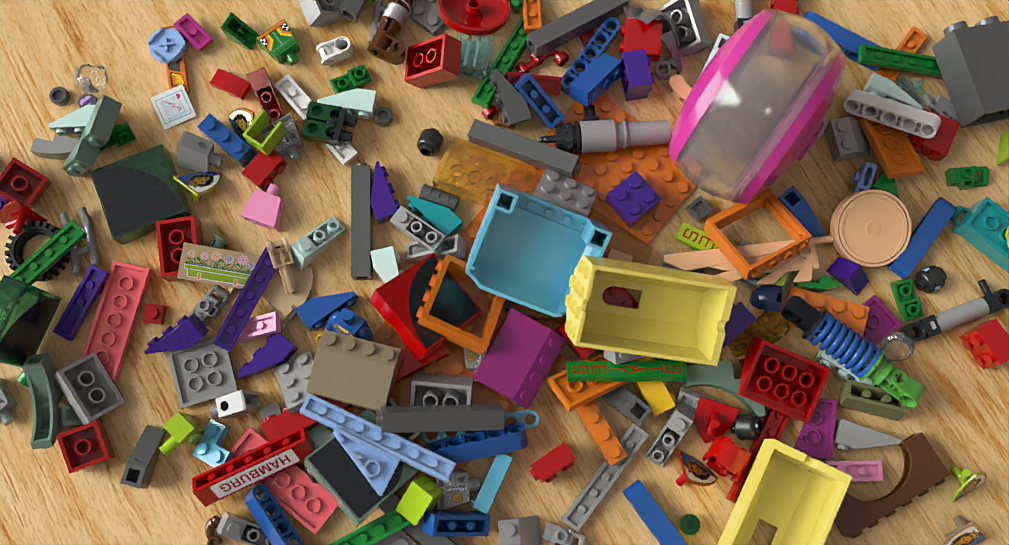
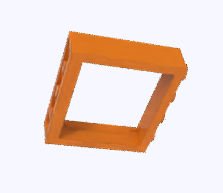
[703,188,812,280]
[416,254,505,355]

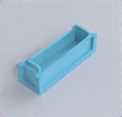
[471,454,513,514]

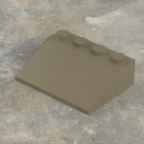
[306,329,403,412]

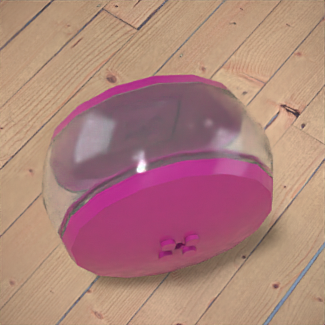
[668,9,848,204]

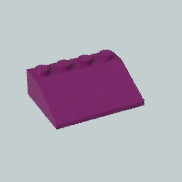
[472,308,567,409]

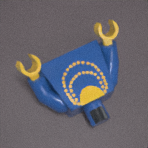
[316,308,374,342]

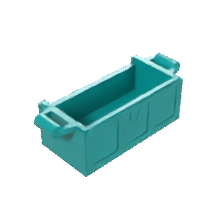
[950,196,1009,273]

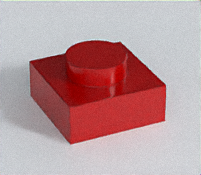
[142,303,167,325]

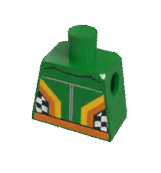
[256,19,300,66]

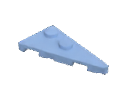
[333,427,400,497]

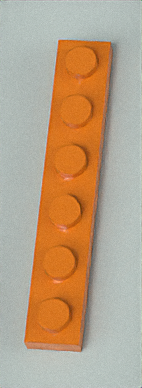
[551,354,628,467]

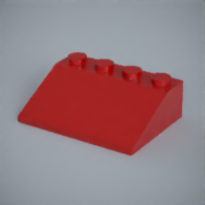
[738,336,832,424]

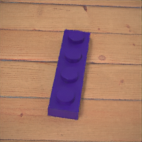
[53,264,110,341]

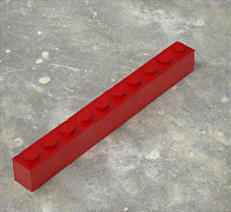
[260,342,451,442]

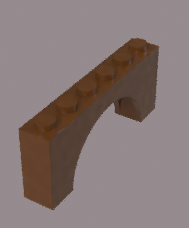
[833,432,950,539]

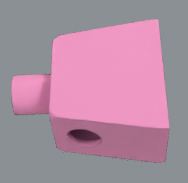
[240,183,285,232]

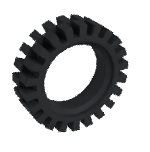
[4,220,70,282]

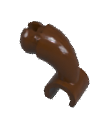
[205,515,223,545]

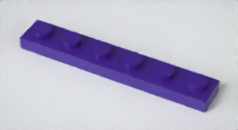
[212,241,281,352]

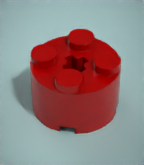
[702,435,751,482]

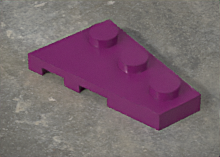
[793,398,837,460]

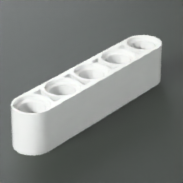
[843,89,941,139]

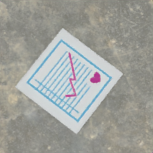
[150,84,196,130]

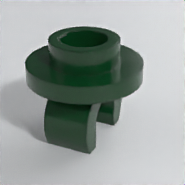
[680,514,700,535]

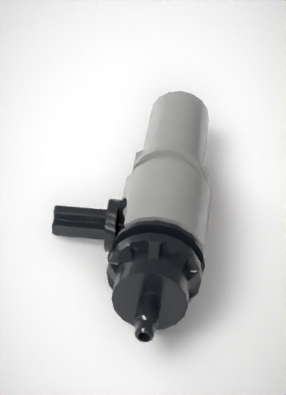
[539,104,670,154]

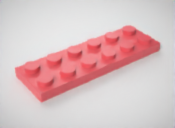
[81,261,152,382]
[230,427,339,535]

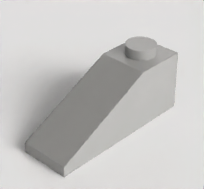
[833,419,901,452]

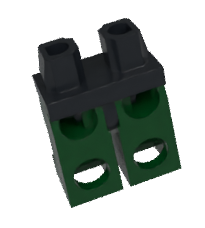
[301,101,357,147]

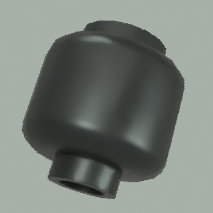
[417,128,444,157]
[731,414,763,440]

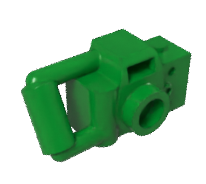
[944,166,990,190]

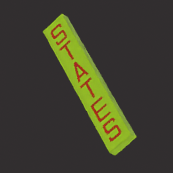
[675,222,789,286]

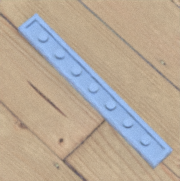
[299,393,456,483]

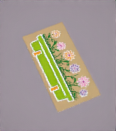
[177,242,260,289]

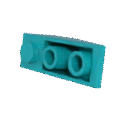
[406,195,463,237]

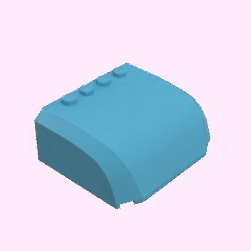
[465,183,612,317]

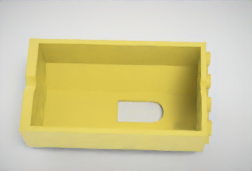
[565,255,737,366]
[718,439,852,545]

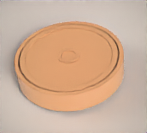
[830,190,912,267]

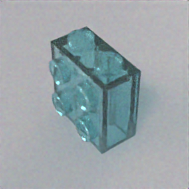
[456,32,494,80]

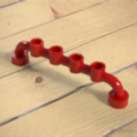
[482,49,570,120]

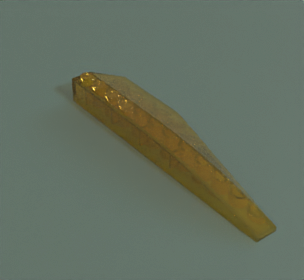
[432,136,653,265]

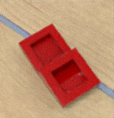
[209,68,251,100]

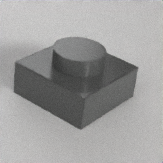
[685,195,713,223]

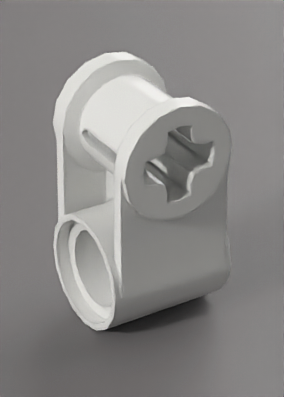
[316,36,354,66]

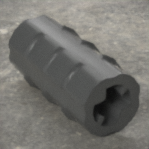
[419,184,460,213]

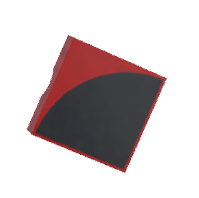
[369,253,483,361]

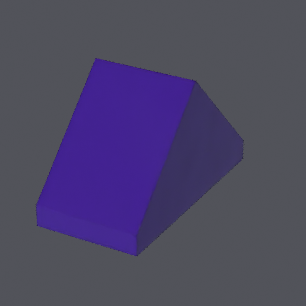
[826,257,869,296]

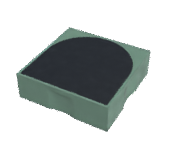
[304,409,421,527]

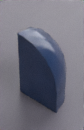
[750,285,783,312]

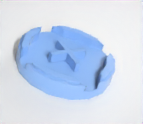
[148,28,186,64]

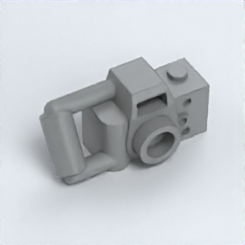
[922,94,958,122]
[189,285,231,325]
[542,522,587,545]

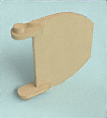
[227,253,313,331]

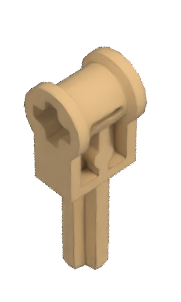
[266,236,297,294]

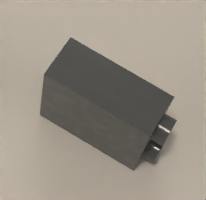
[932,16,1009,128]

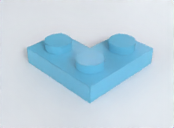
[192,419,234,468]

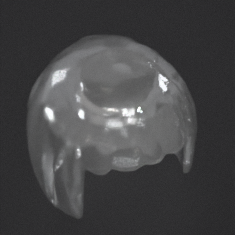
[74,64,107,94]
[880,331,915,362]

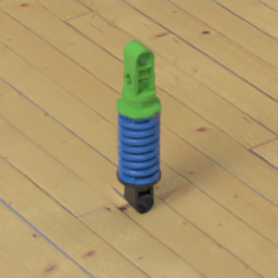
[781,295,925,408]

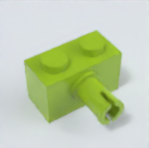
[159,412,205,456]

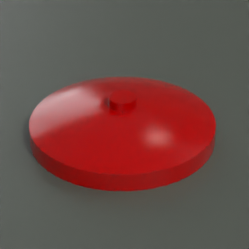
[438,0,511,36]

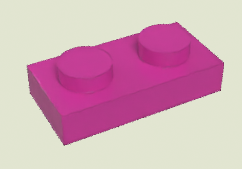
[174,13,213,53]

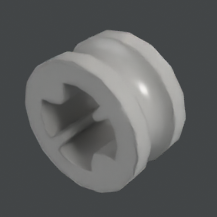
[654,61,672,80]

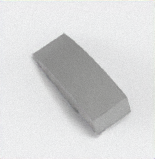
[30,135,79,160]
[405,234,466,262]

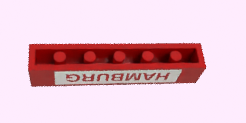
[192,426,315,507]

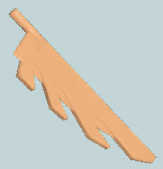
[663,235,834,285]

